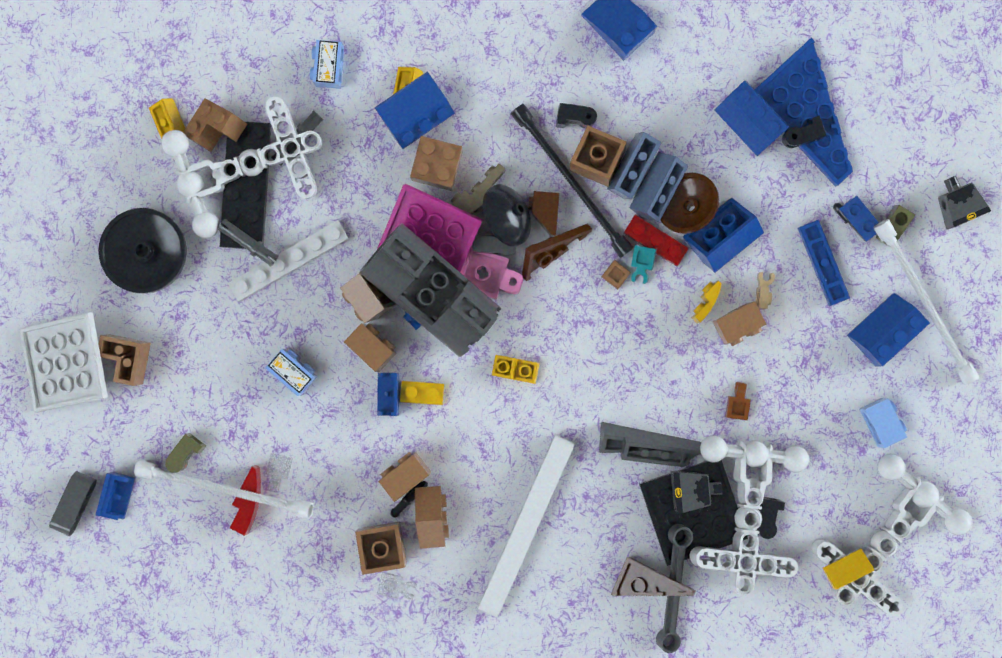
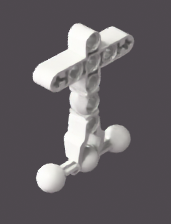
[161,97,323,239]
[690,435,810,595]
[812,453,973,617]

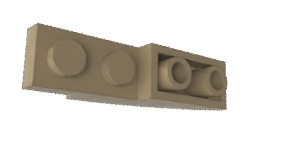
[451,163,505,215]

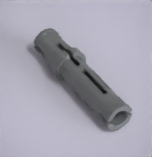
[271,110,324,166]
[218,219,279,267]

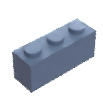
[607,132,662,199]
[629,152,688,222]

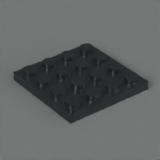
[639,460,748,566]

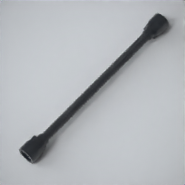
[511,104,634,258]

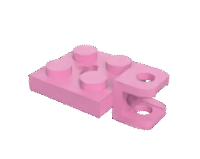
[460,247,523,300]

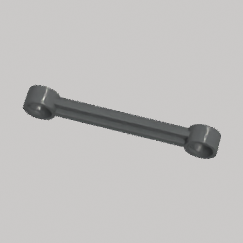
[656,524,693,653]

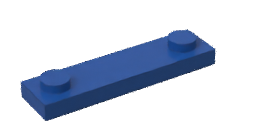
[797,219,850,306]

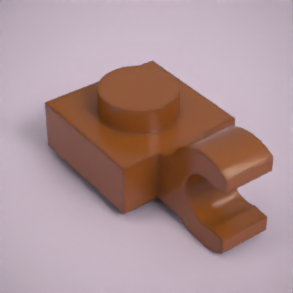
[725,382,751,421]

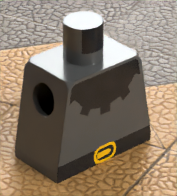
[938,176,991,230]
[670,471,722,514]

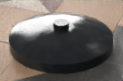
[98,208,187,294]

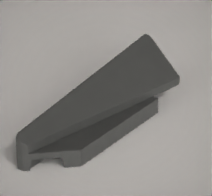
[599,422,702,467]

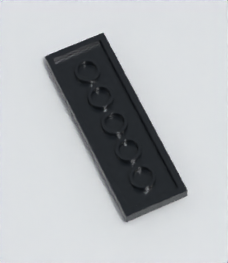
[219,122,272,249]

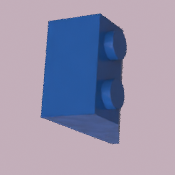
[581,0,657,61]

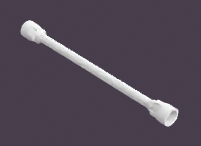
[873,219,979,385]
[134,460,314,520]

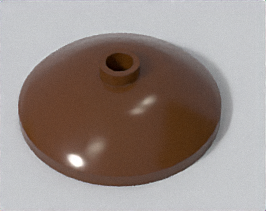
[660,172,719,234]

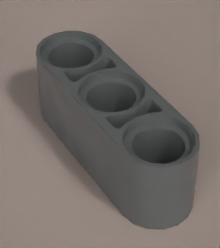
[49,471,97,536]

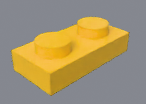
[400,381,444,405]

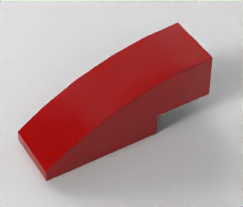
[230,465,261,536]

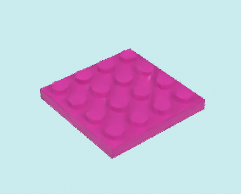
[377,184,483,272]

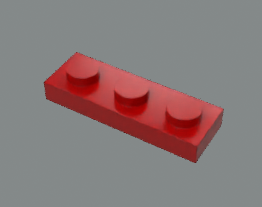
[623,215,689,267]

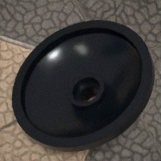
[483,184,531,246]

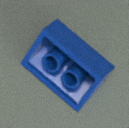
[375,71,455,149]
[714,80,789,156]
[683,197,764,273]
[847,293,930,367]

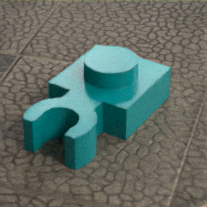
[631,245,657,284]

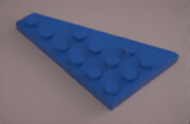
[755,37,853,187]

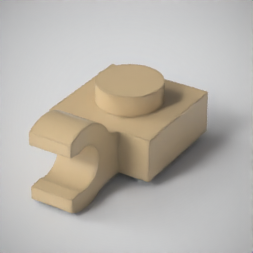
[755,272,775,309]

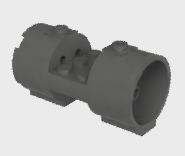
[359,223,501,357]

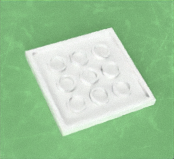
[20,312,108,413]

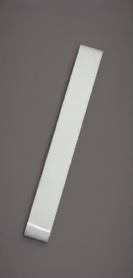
[477,435,575,618]

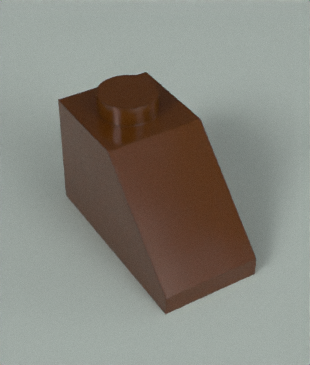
[528,191,560,237]

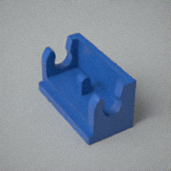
[377,373,399,416]
[95,472,136,520]

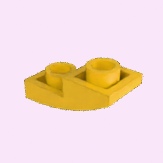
[691,280,722,324]
[492,355,540,384]

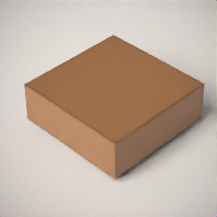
[601,260,631,290]

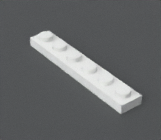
[228,220,349,302]

